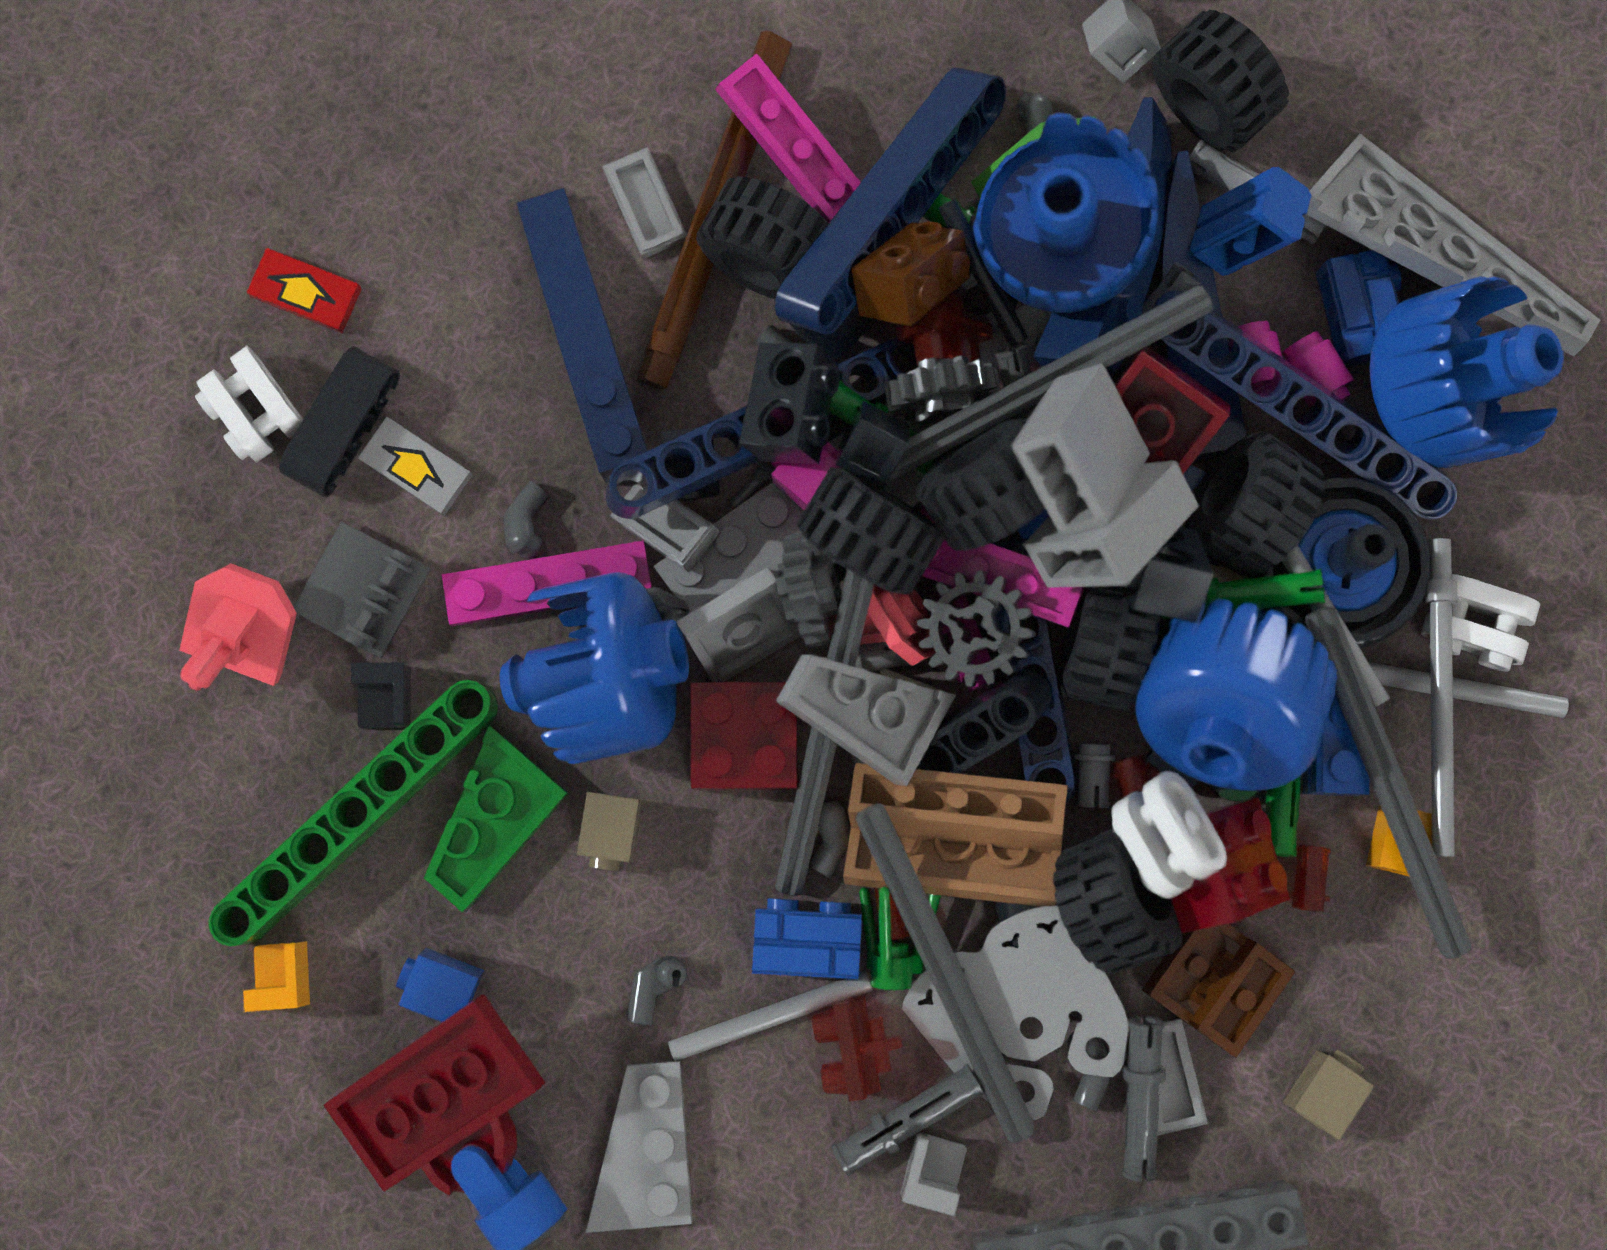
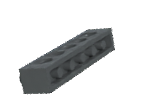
[971,1179,1308,1250]

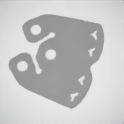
[902,906,1128,1120]

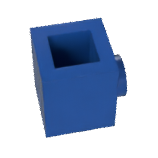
[396,948,484,1022]

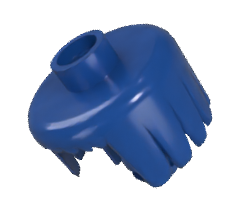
[973,113,1158,313]
[1370,277,1563,468]
[500,572,689,764]
[1135,599,1337,791]

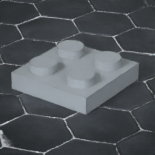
[676,567,800,682]

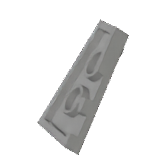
[776,655,956,786]
[586,1060,693,1233]

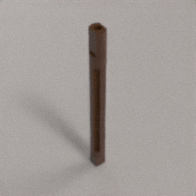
[636,31,793,390]

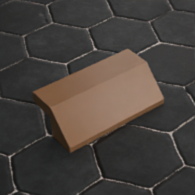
[843,763,1067,907]

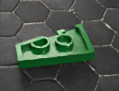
[424,725,569,913]

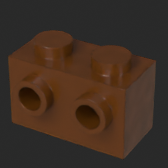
[851,222,970,326]

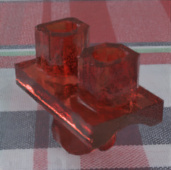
[895,290,993,367]
[811,996,903,1102]

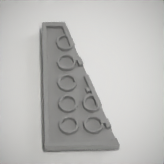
[1306,134,1601,356]

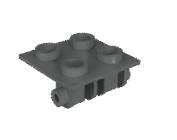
[294,521,431,659]

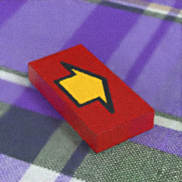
[246,247,362,333]

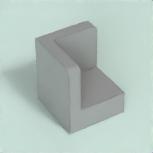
[1083,0,1161,83]
[900,1132,967,1216]

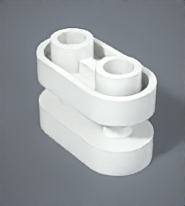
[195,346,304,462]
[1421,574,1540,672]
[1112,771,1226,899]

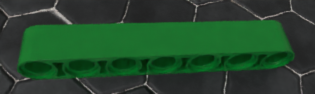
[208,680,498,946]

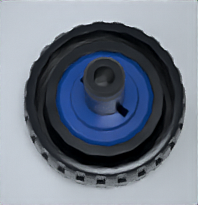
[1249,476,1431,649]

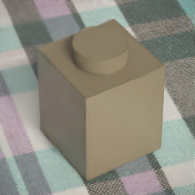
[577,792,643,871]
[1283,1049,1374,1140]

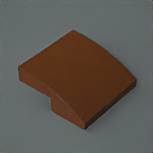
[1141,924,1295,1058]

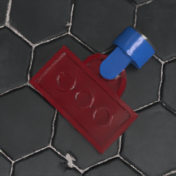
[323,993,567,1250]

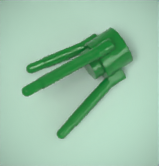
[859,886,942,990]

